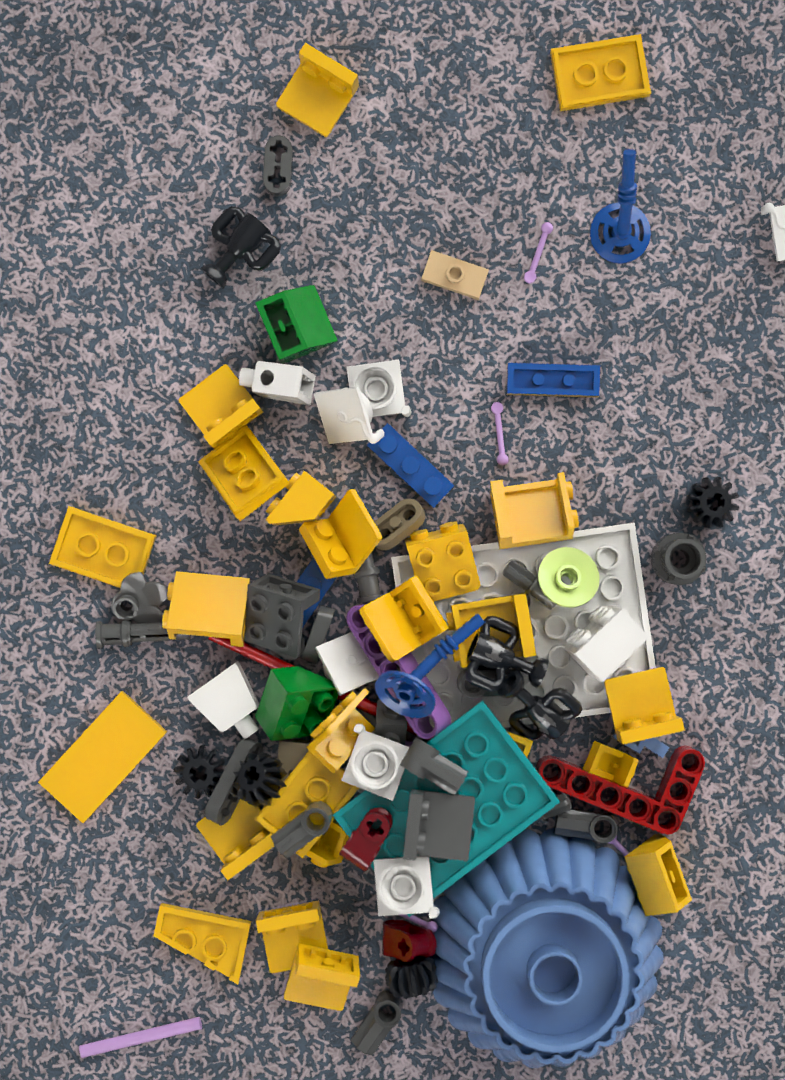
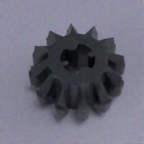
[686,477,739,528]
[173,745,225,799]
[233,752,288,807]
[385,956,438,999]

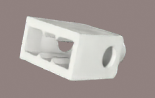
[239,361,316,406]
[187,661,259,739]

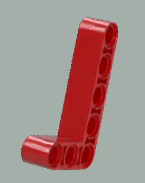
[536,745,705,835]

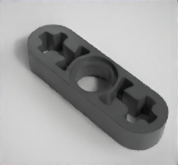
[205,738,263,825]

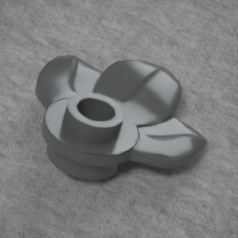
[111,572,168,624]

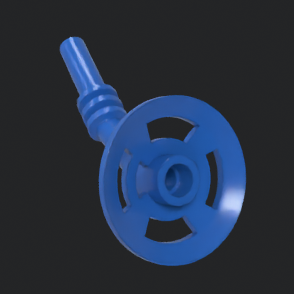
[590,149,651,263]
[375,613,486,718]

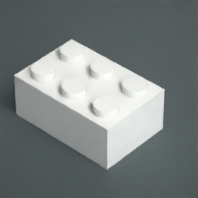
[564,606,649,682]

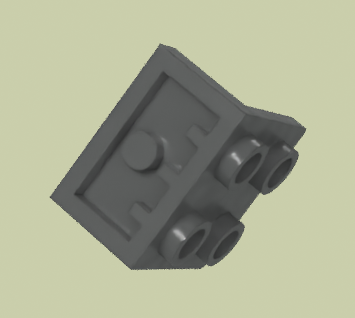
[245,573,321,657]
[403,789,475,861]

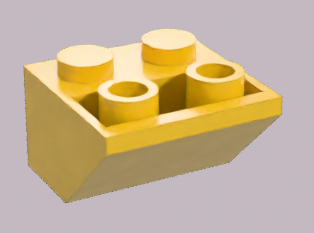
[265,470,336,526]
[625,833,692,916]

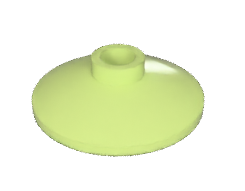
[538,547,600,608]

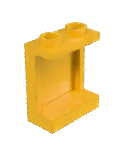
[490,472,579,550]
[162,571,250,647]
[446,593,536,668]

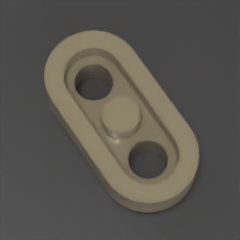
[374,499,425,550]

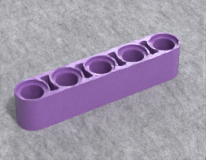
[346,602,451,739]

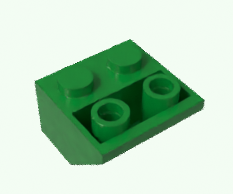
[255,285,338,364]
[255,666,338,741]

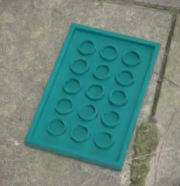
[333,700,560,917]

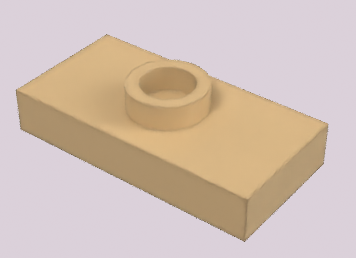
[421,250,489,300]

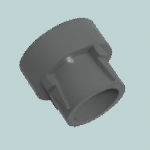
[651,533,706,585]

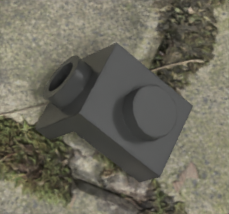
[375,700,407,745]

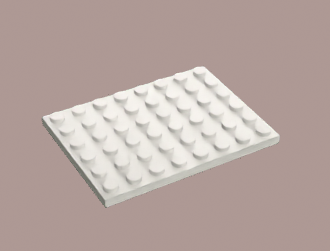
[391,523,656,740]

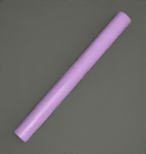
[79,1017,202,1058]

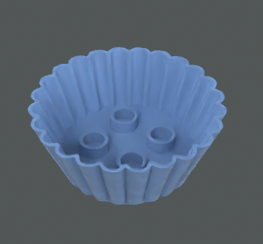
[431,828,664,1068]

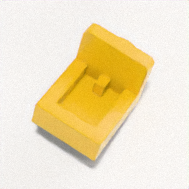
[583,741,638,788]
[306,819,349,868]

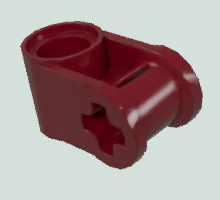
[339,807,393,872]
[382,920,437,962]

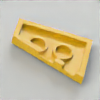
[154,903,251,985]

